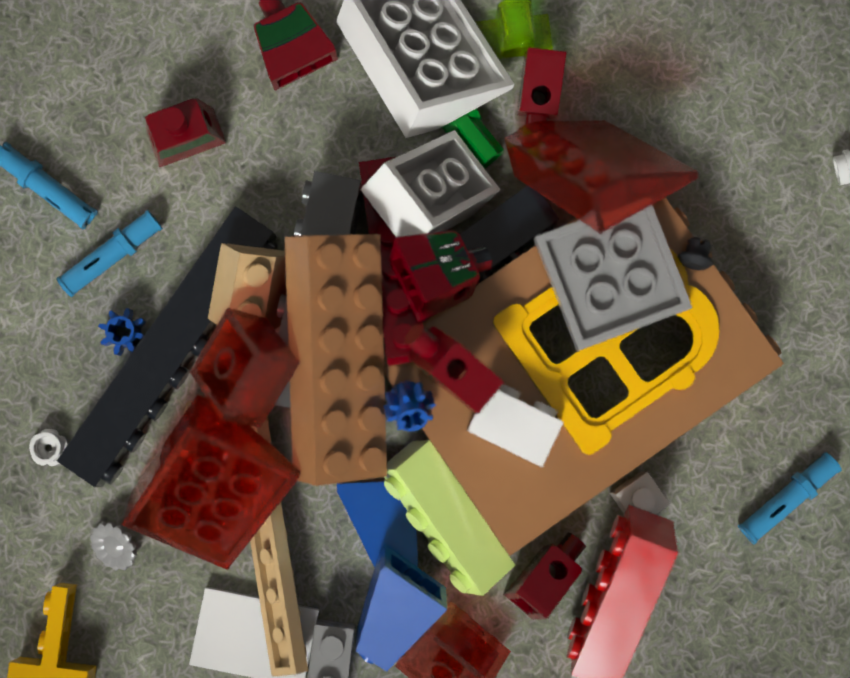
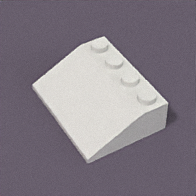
[336,0,515,138]

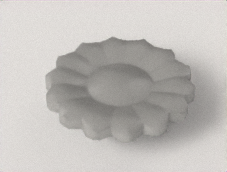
[90,522,137,571]

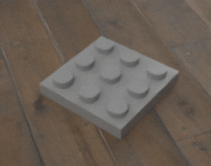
[534,195,693,351]

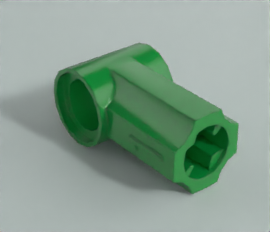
[442,108,504,169]

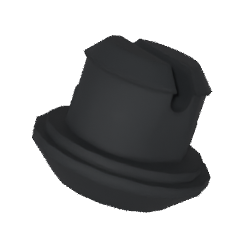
[678,237,713,271]

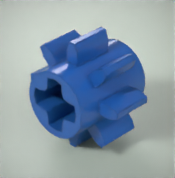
[98,308,146,356]
[384,381,436,431]

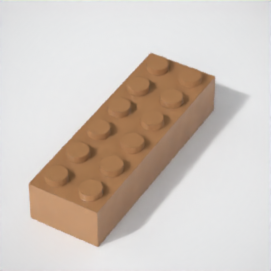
[285,234,387,486]

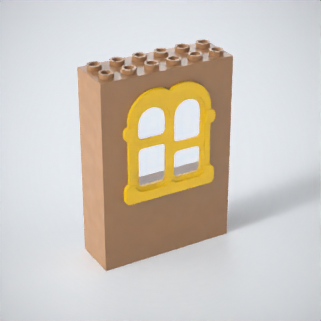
[383,170,784,556]

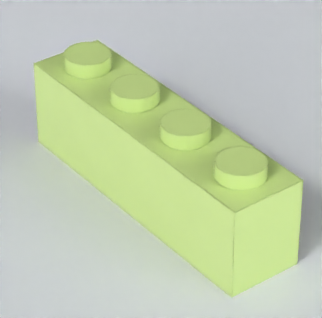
[384,440,515,596]

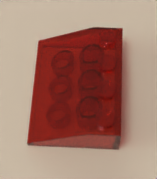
[504,120,699,234]
[122,394,301,570]

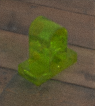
[475,0,553,59]

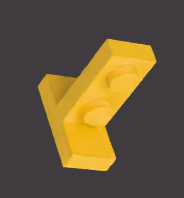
[7,583,97,678]

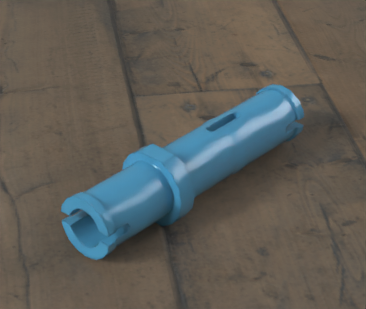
[0,142,98,230]
[56,209,163,297]
[738,452,842,545]

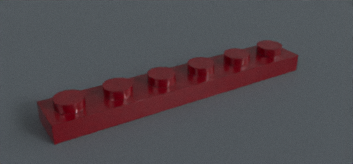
[359,156,423,366]

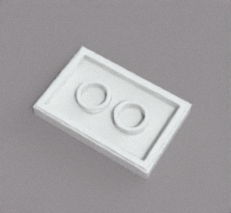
[189,587,320,678]

